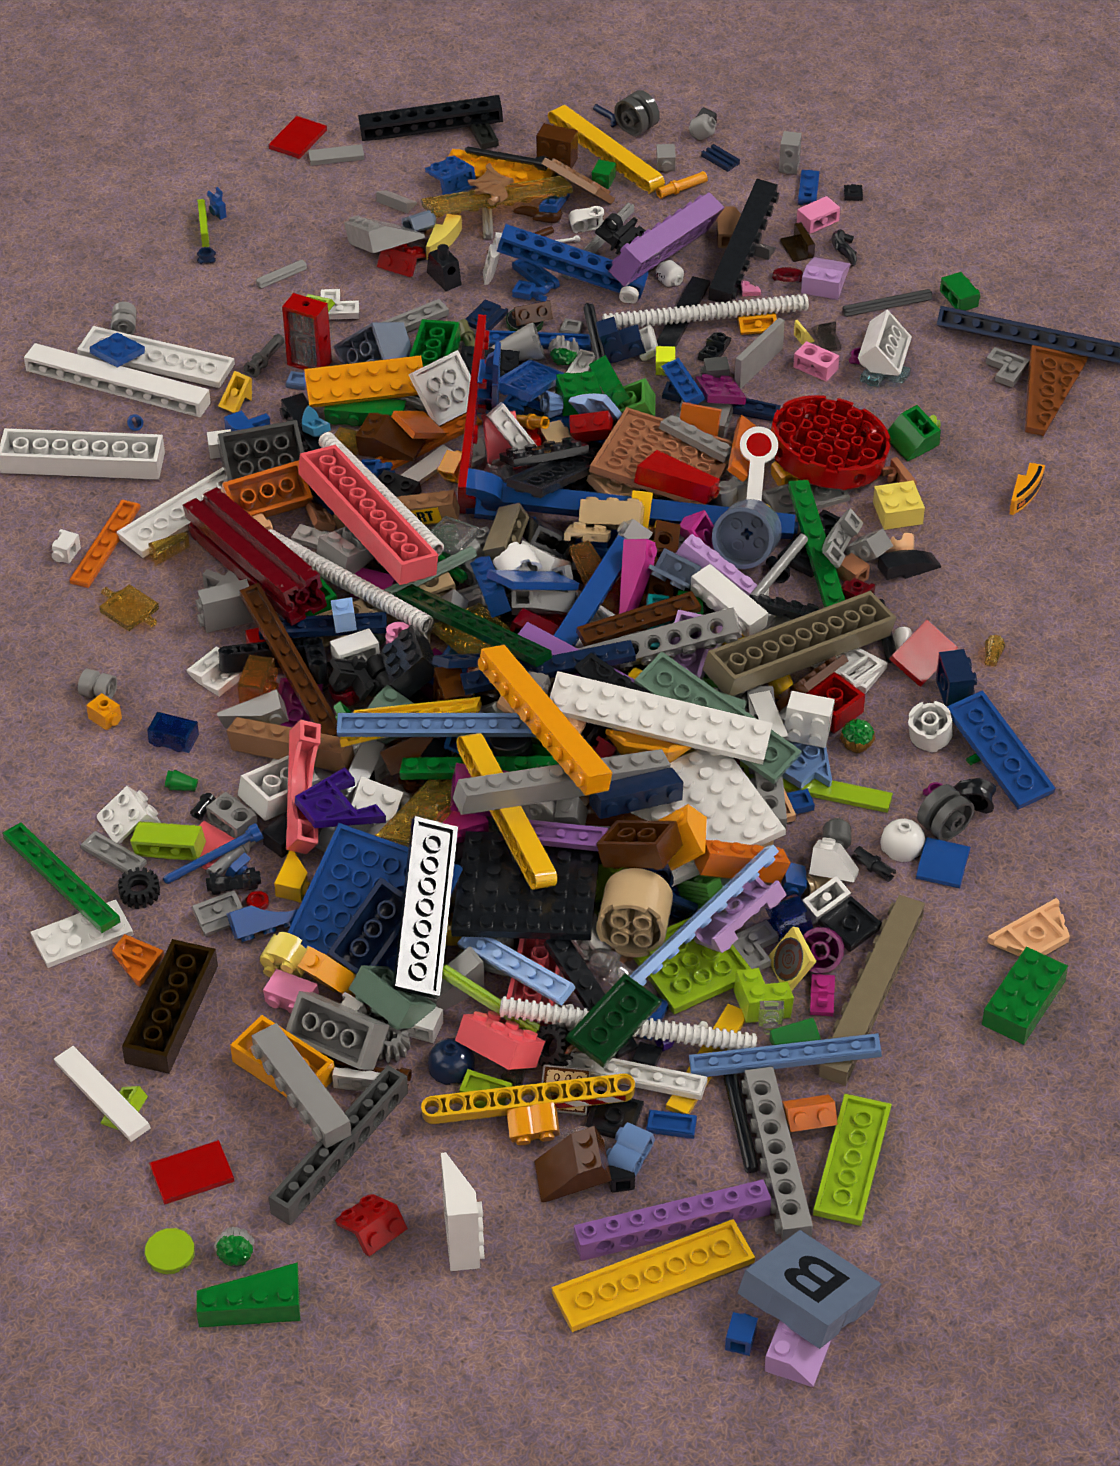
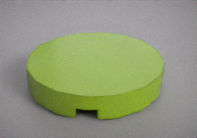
[145,1228,195,1274]

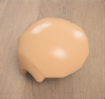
[885,533,914,553]

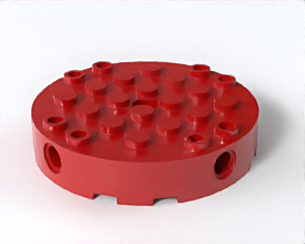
[770,395,890,490]

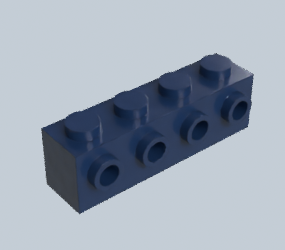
[589,767,684,819]

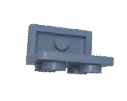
[648,548,702,591]

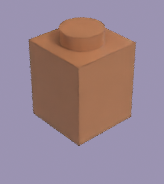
[837,553,870,582]

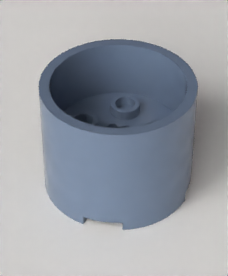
[712,499,782,569]

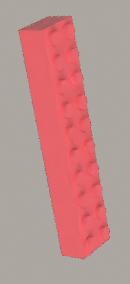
[298,444,438,585]

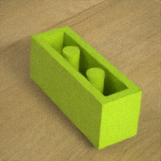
[130,822,206,861]

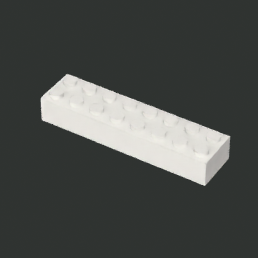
[0,428,165,479]

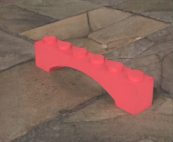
[286,720,321,854]

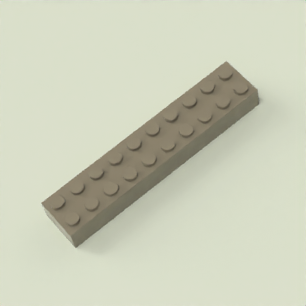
[702,591,897,696]

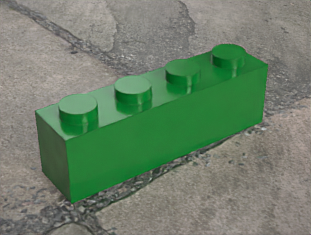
[324,399,406,426]

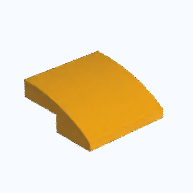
[736,312,777,335]

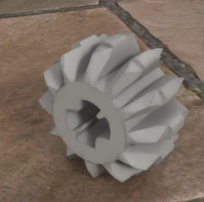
[378,1026,411,1063]

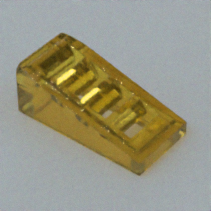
[148,531,190,566]

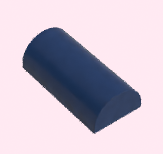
[327,877,403,975]

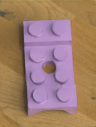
[693,877,786,953]

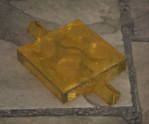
[99,584,159,631]

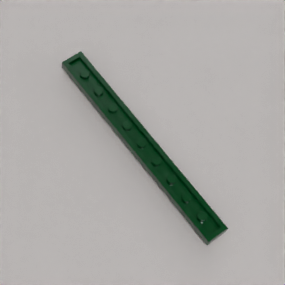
[395,584,552,667]

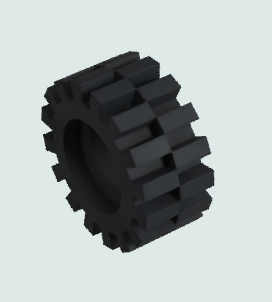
[118,867,160,909]
[536,1024,575,1067]

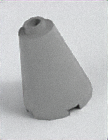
[492,323,545,362]

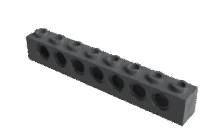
[269,1065,408,1225]

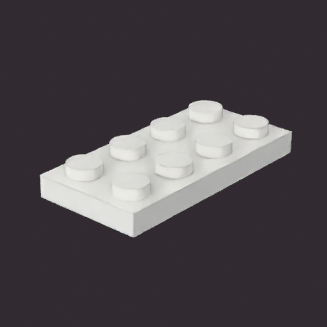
[30,899,134,968]

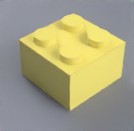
[873,480,925,530]

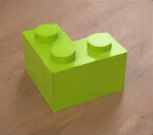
[733,968,794,1023]

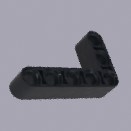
[218,637,328,684]

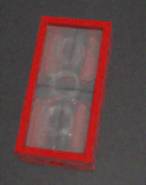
[282,293,332,370]

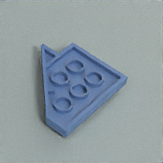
[782,723,832,789]

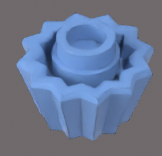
[540,390,563,418]

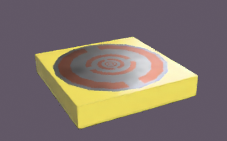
[769,927,816,991]

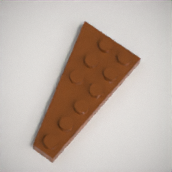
[1025,345,1089,436]

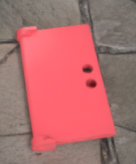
[481,411,522,470]

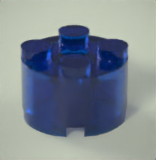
[765,894,813,942]

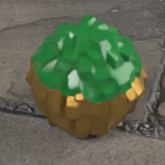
[840,718,876,753]

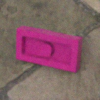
[810,974,835,1017]

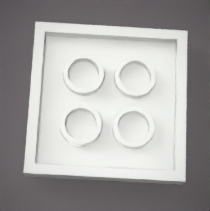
[409,350,471,426]

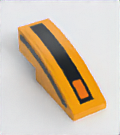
[1009,462,1045,515]

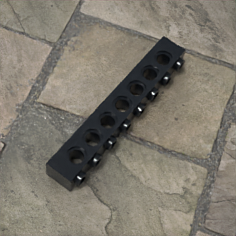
[358,95,503,141]

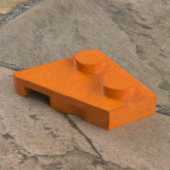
[112,934,164,987]

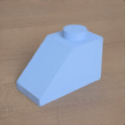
[331,597,357,633]

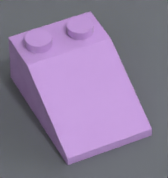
[801,257,850,300]

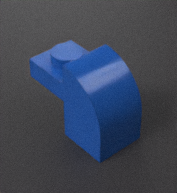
[224,410,270,431]

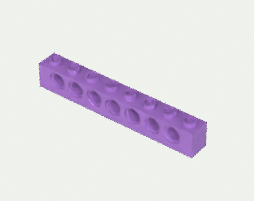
[574,1179,771,1261]

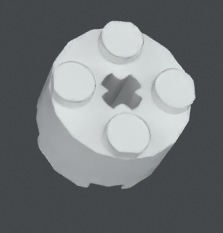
[493,542,543,591]
[908,701,953,752]

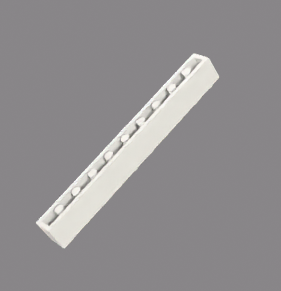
[24,343,211,417]

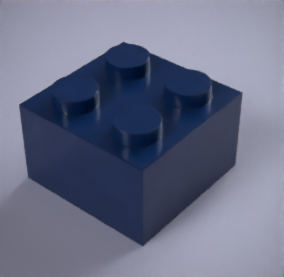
[936,649,977,707]

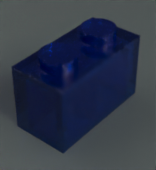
[147,712,199,753]

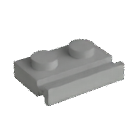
[192,890,243,936]

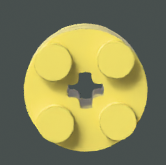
[260,932,309,978]

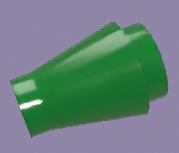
[165,769,198,792]

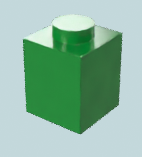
[592,159,616,189]

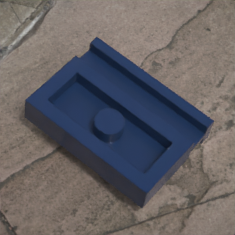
[466,299,508,330]

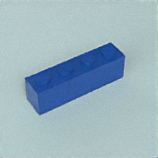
[470,556,511,618]

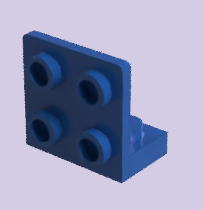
[425,156,476,199]

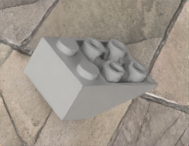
[316,526,374,574]

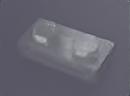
[758,1001,784,1035]

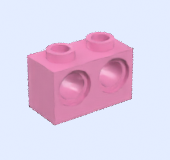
[793,341,839,381]

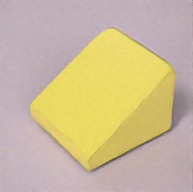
[794,320,814,345]

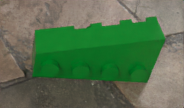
[197,1262,301,1328]

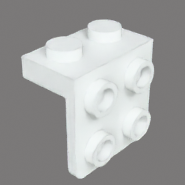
[97,786,161,844]

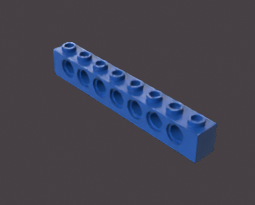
[497,224,649,299]

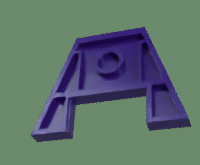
[295,767,386,828]

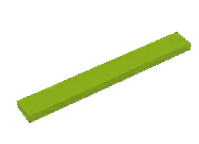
[740,761,893,813]

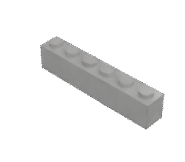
[251,1023,351,1148]

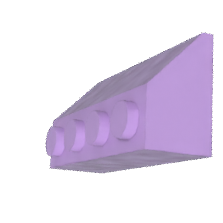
[675,534,757,596]
[764,1321,831,1387]

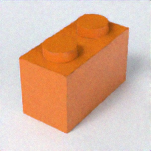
[782,1094,838,1132]

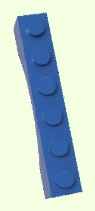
[226,905,298,942]

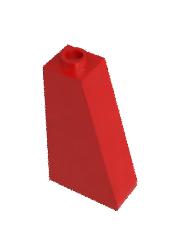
[634,450,720,504]

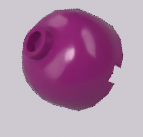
[803,927,844,973]

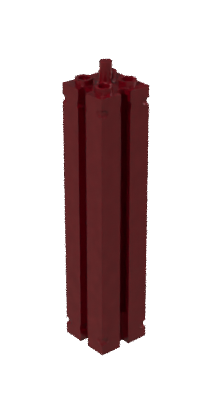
[182,487,327,625]

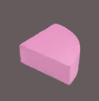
[740,281,761,296]

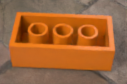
[221,460,313,518]

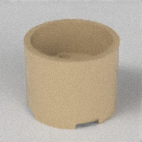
[596,868,673,957]

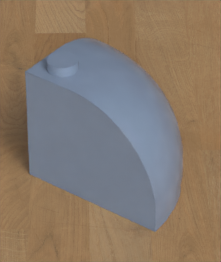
[333,322,412,364]

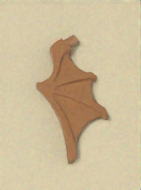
[468,163,514,206]

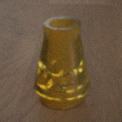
[984,635,1006,667]

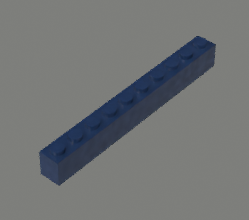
[936,306,1120,364]

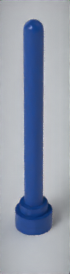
[163,823,264,884]

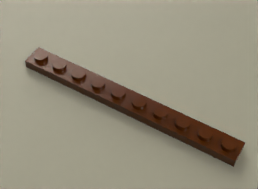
[239,583,338,737]

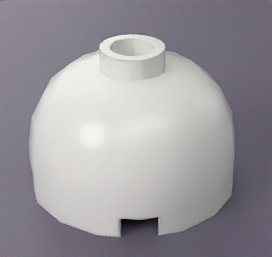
[880,818,925,862]

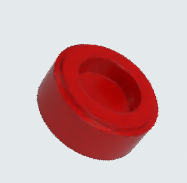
[246,891,269,910]

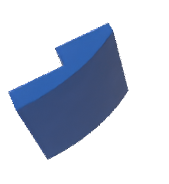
[916,837,971,888]

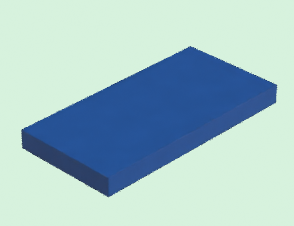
[487,570,579,591]

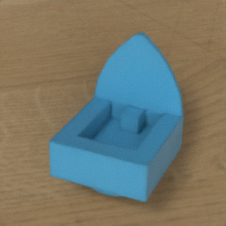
[302,406,331,437]

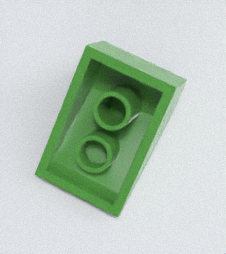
[613,378,656,426]

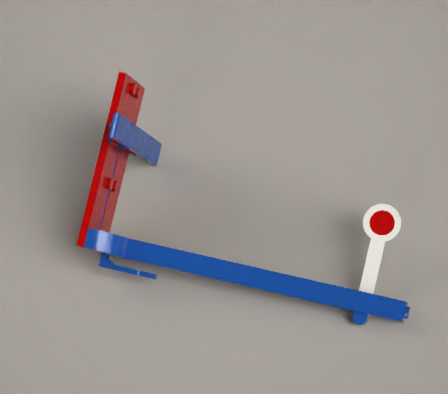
[458,314,798,540]

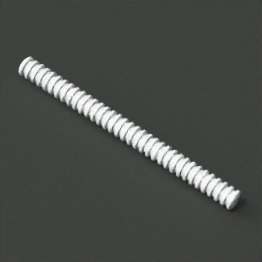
[602,294,809,329]
[318,432,444,556]
[269,529,433,633]
[499,996,757,1050]

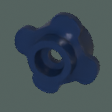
[197,247,216,264]

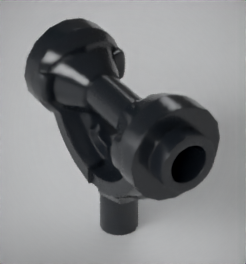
[206,867,261,895]

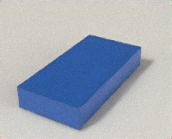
[646,1109,697,1139]

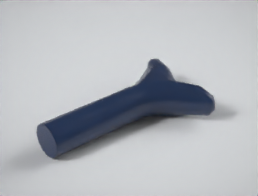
[593,104,617,127]

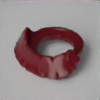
[772,267,803,282]

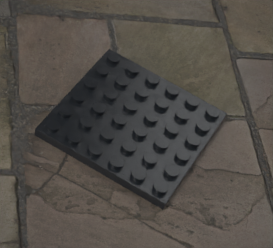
[451,831,600,941]

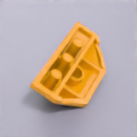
[605,728,692,763]

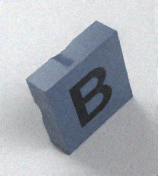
[738,1230,881,1349]

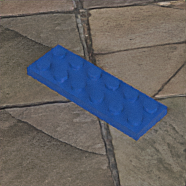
[499,359,564,403]
[947,690,1056,810]

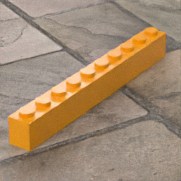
[478,645,613,795]

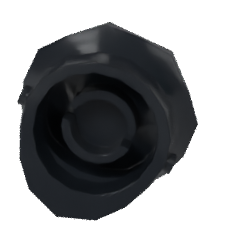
[953,778,996,814]

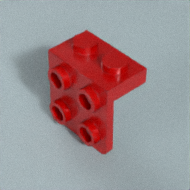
[377,243,426,277]
[335,1194,408,1257]

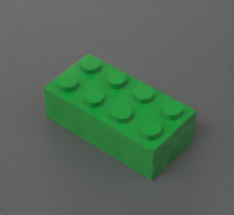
[409,319,461,367]
[982,946,1068,1045]

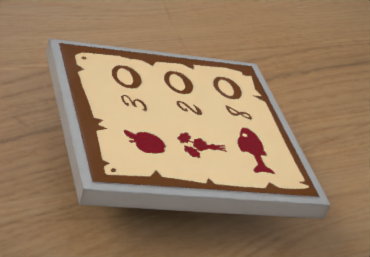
[542,1065,591,1116]

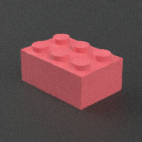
[455,1011,545,1070]

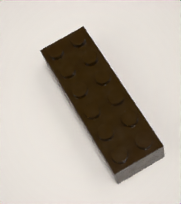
[122,939,218,1074]

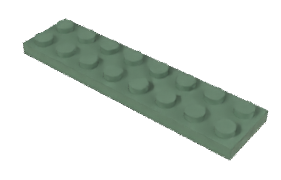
[634,651,801,784]

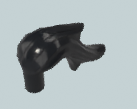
[831,229,857,266]

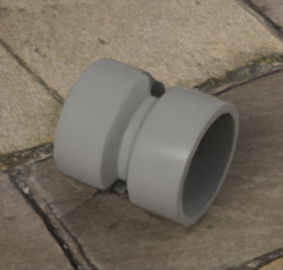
[111,302,137,335]
[78,668,117,699]

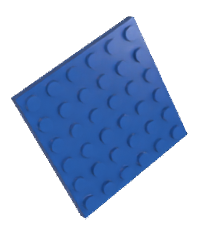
[288,823,463,971]

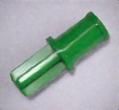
[438,554,468,583]

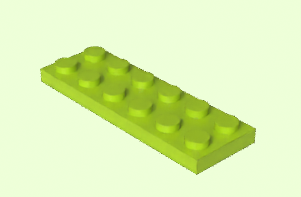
[813,1094,892,1226]

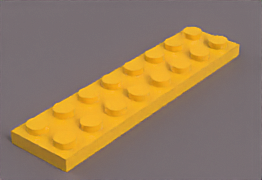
[552,1219,755,1332]

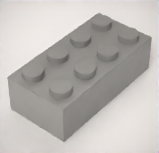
[286,991,389,1070]

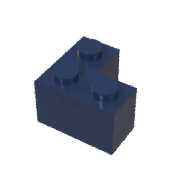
[596,316,646,363]

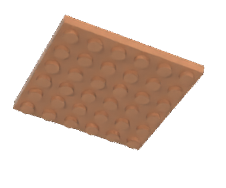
[589,407,733,505]

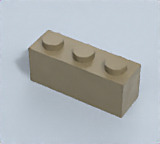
[483,503,529,565]

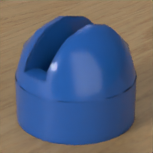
[127,414,143,431]

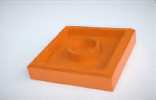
[680,402,722,436]
[391,411,445,439]

